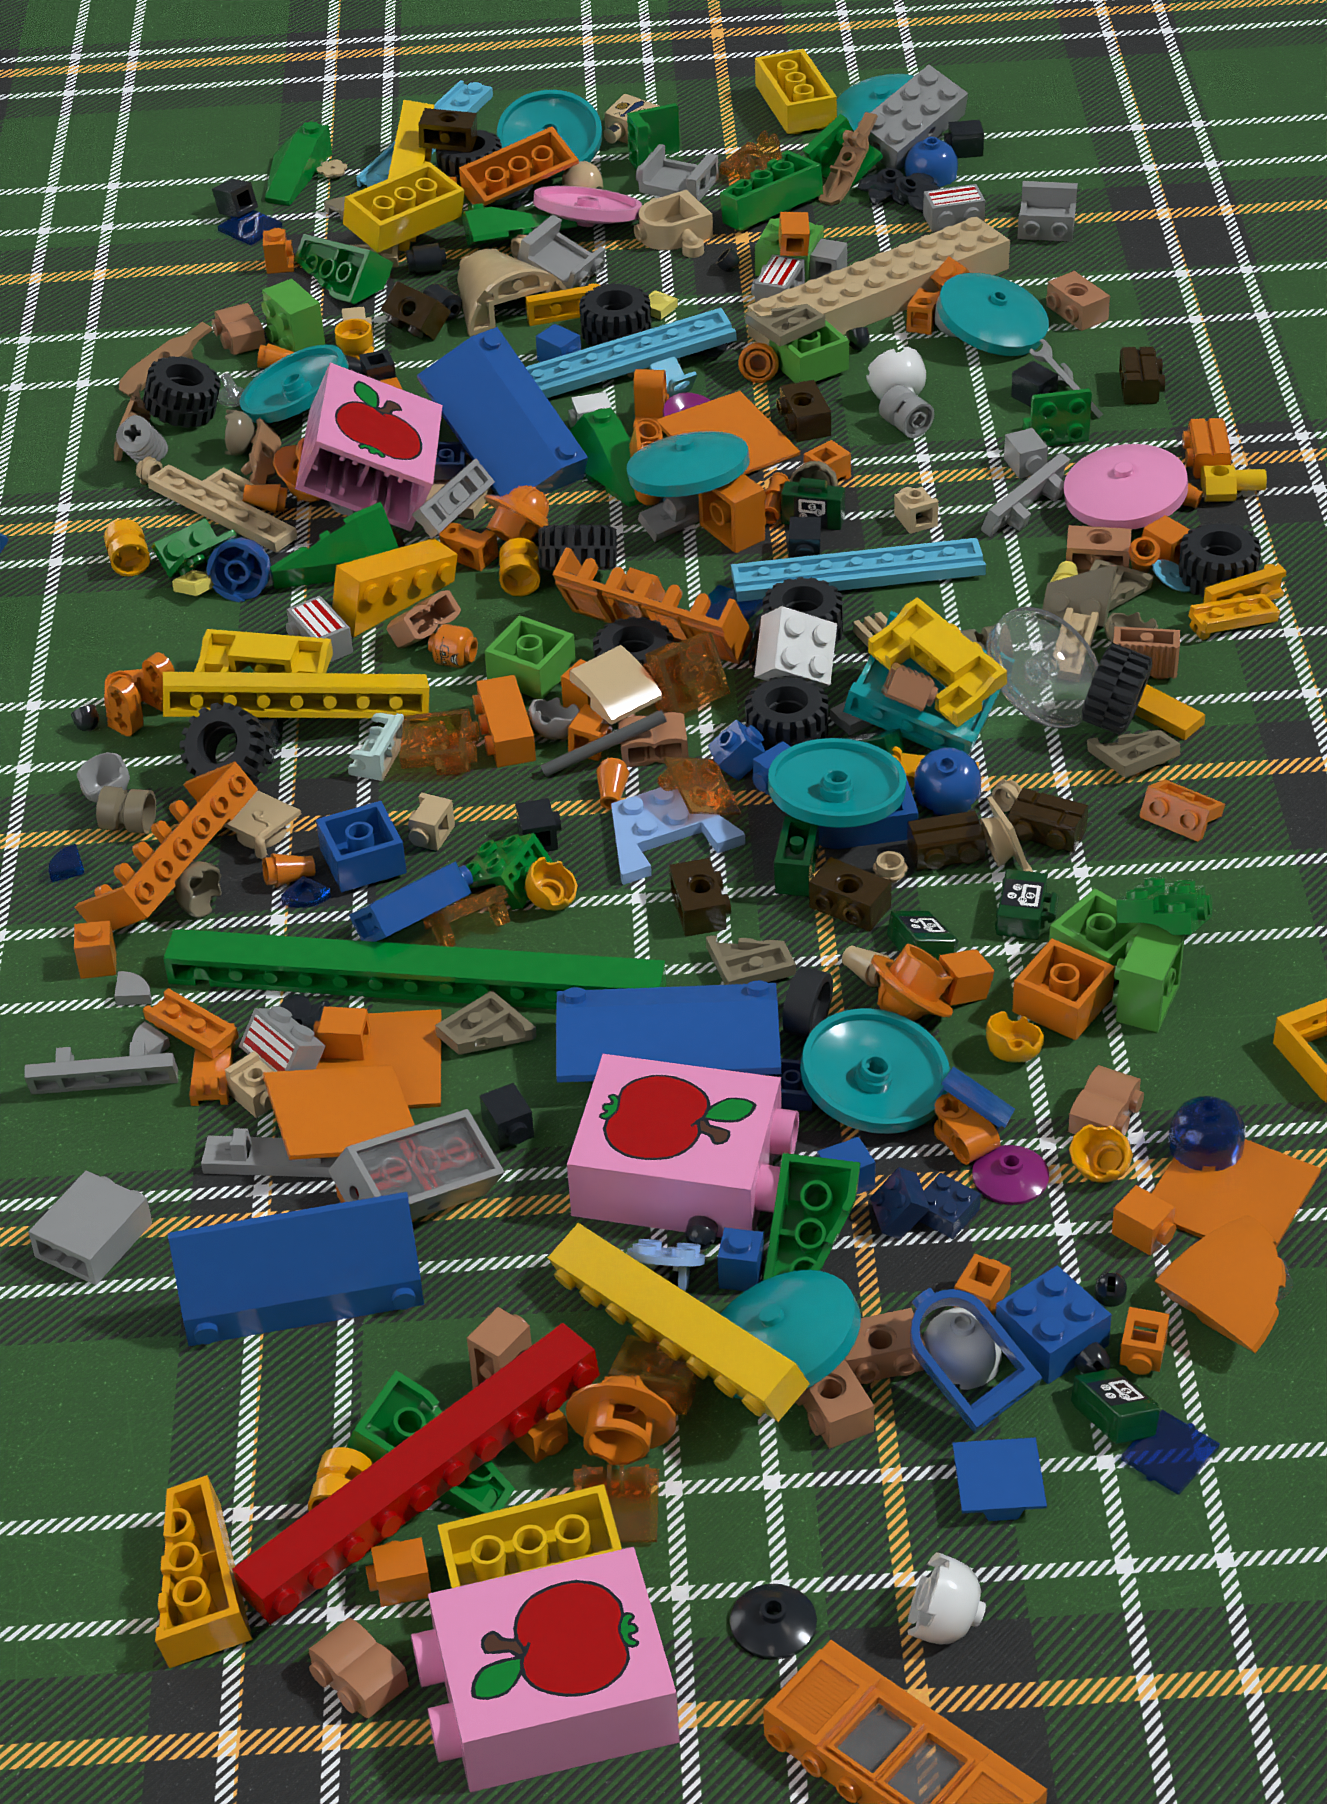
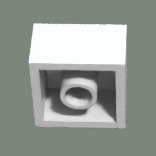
[754,606,837,689]

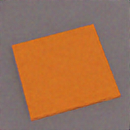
[656,391,801,474]
[316,1009,442,1109]
[263,1065,415,1160]
[1152,1121,1322,1248]

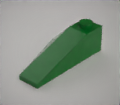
[265,122,332,206]
[462,203,577,246]
[294,234,394,304]
[570,407,642,507]
[270,502,399,589]
[763,1153,861,1281]
[346,1370,515,1516]

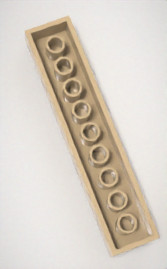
[747,216,1010,345]

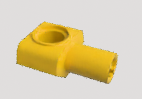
[1201,465,1267,502]

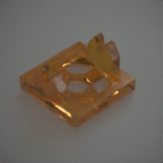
[720,130,783,180]
[422,885,510,947]

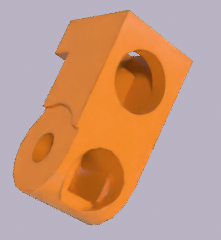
[906,288,940,335]
[438,523,499,571]

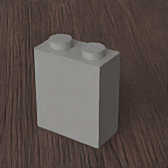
[28,1171,152,1285]

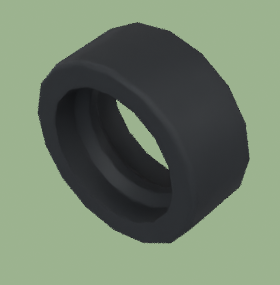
[782,966,833,1038]

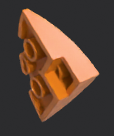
[1155,1215,1286,1353]

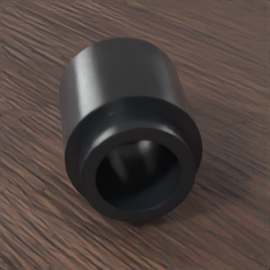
[406,243,447,274]
[423,284,462,321]

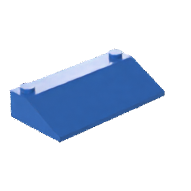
[417,327,588,496]
[556,980,781,1083]
[168,1192,424,1346]

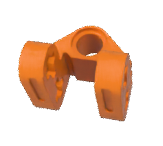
[104,652,175,737]

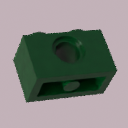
[774,816,819,897]

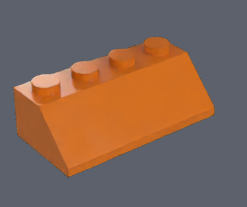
[459,126,579,206]

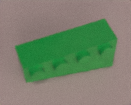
[720,150,823,231]

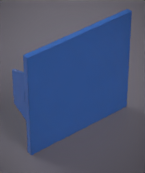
[937,1066,1015,1130]
[953,1437,1047,1521]

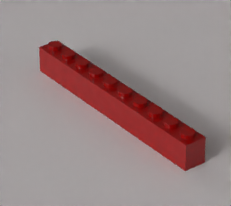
[232,1323,600,1625]

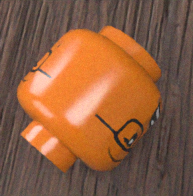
[428,624,478,668]

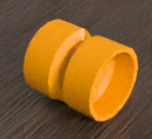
[334,319,374,359]
[103,519,151,577]
[499,538,540,597]
[308,1447,373,1511]

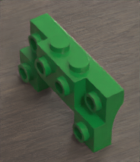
[1116,877,1212,935]

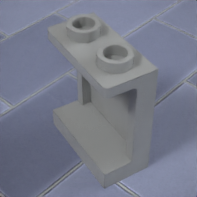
[636,144,719,201]
[1017,181,1077,242]
[517,215,606,289]

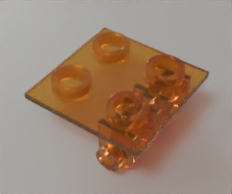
[658,757,741,815]
[573,1464,659,1542]

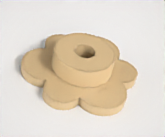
[317,160,347,178]

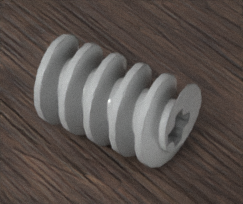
[116,415,168,464]

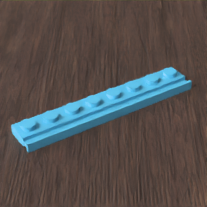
[356,80,493,187]
[526,308,737,398]
[731,538,986,602]

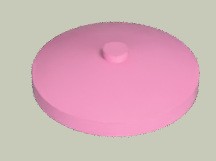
[533,186,642,227]
[1064,444,1188,529]

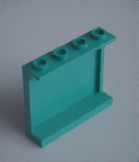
[843,611,1012,755]

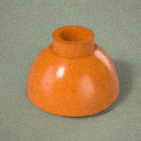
[738,342,779,383]

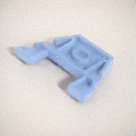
[611,784,745,885]

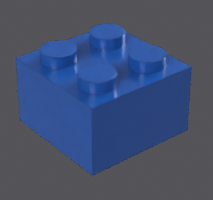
[316,801,407,892]
[996,1265,1112,1384]

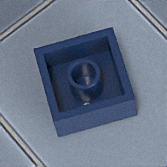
[434,442,467,480]
[769,1058,814,1112]
[870,1167,930,1240]
[919,1173,981,1239]

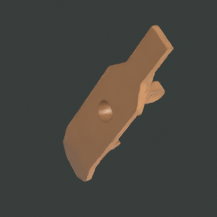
[818,112,878,206]
[119,322,212,397]
[113,381,151,461]
[241,418,281,485]

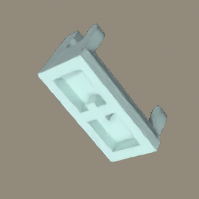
[348,713,406,781]

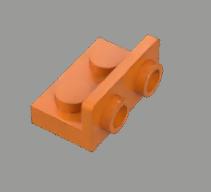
[1140,780,1225,841]

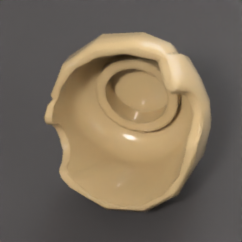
[562,161,603,189]

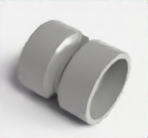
[879,385,934,438]

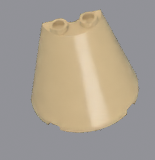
[457,249,567,336]

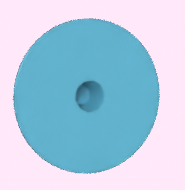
[1152,559,1190,592]

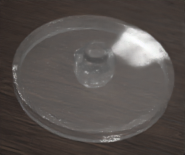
[986,607,1099,728]

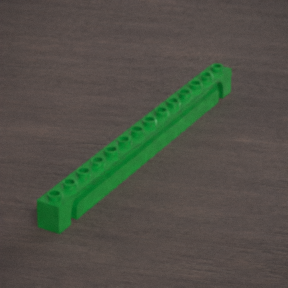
[163,929,666,1009]

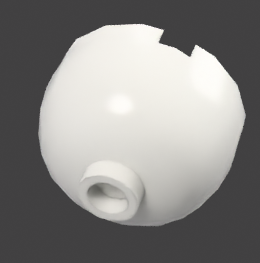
[866,347,926,400]
[923,1307,1002,1390]
[908,1553,986,1645]

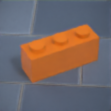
[472,675,536,768]

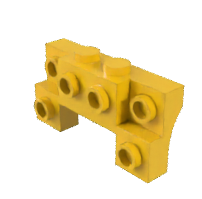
[868,597,1007,728]
[194,629,333,673]

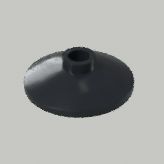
[485,184,534,210]
[730,1584,817,1660]

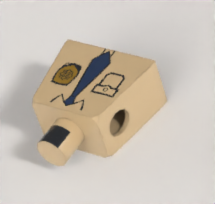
[604,94,659,144]

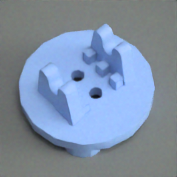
[627,1239,705,1291]

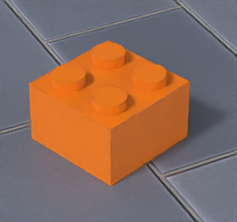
[698,473,766,553]
[1012,938,1115,1041]

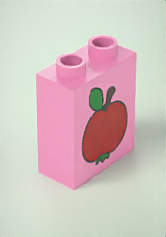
[295,363,443,531]
[567,1054,799,1237]
[411,1547,680,1792]

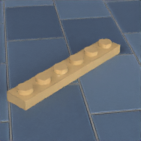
[147,464,298,553]

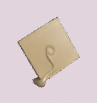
[223,791,301,859]
[980,796,1033,872]

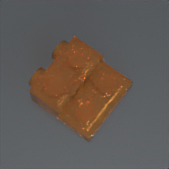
[643,631,731,714]
[399,709,479,775]
[608,1335,698,1415]

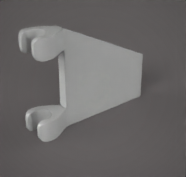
[1030,339,1103,418]

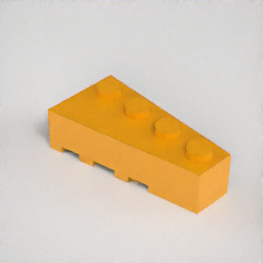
[332,538,458,637]
[155,1475,253,1668]

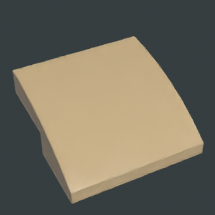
[570,645,662,725]

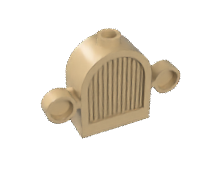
[634,190,713,258]

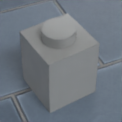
[810,239,847,280]
[1004,428,1048,479]

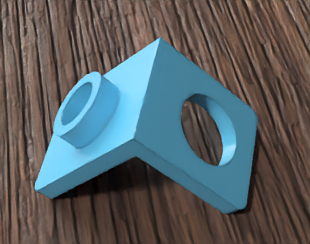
[650,357,697,398]

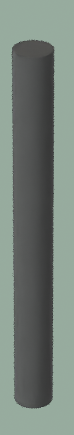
[541,710,667,777]

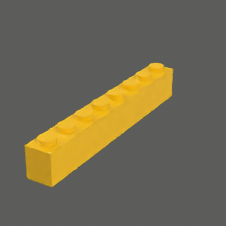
[388,100,434,252]
[163,672,430,719]
[547,1223,810,1422]

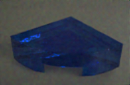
[49,844,85,882]
[281,876,331,908]

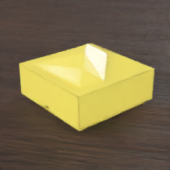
[649,290,678,320]
[172,570,214,596]

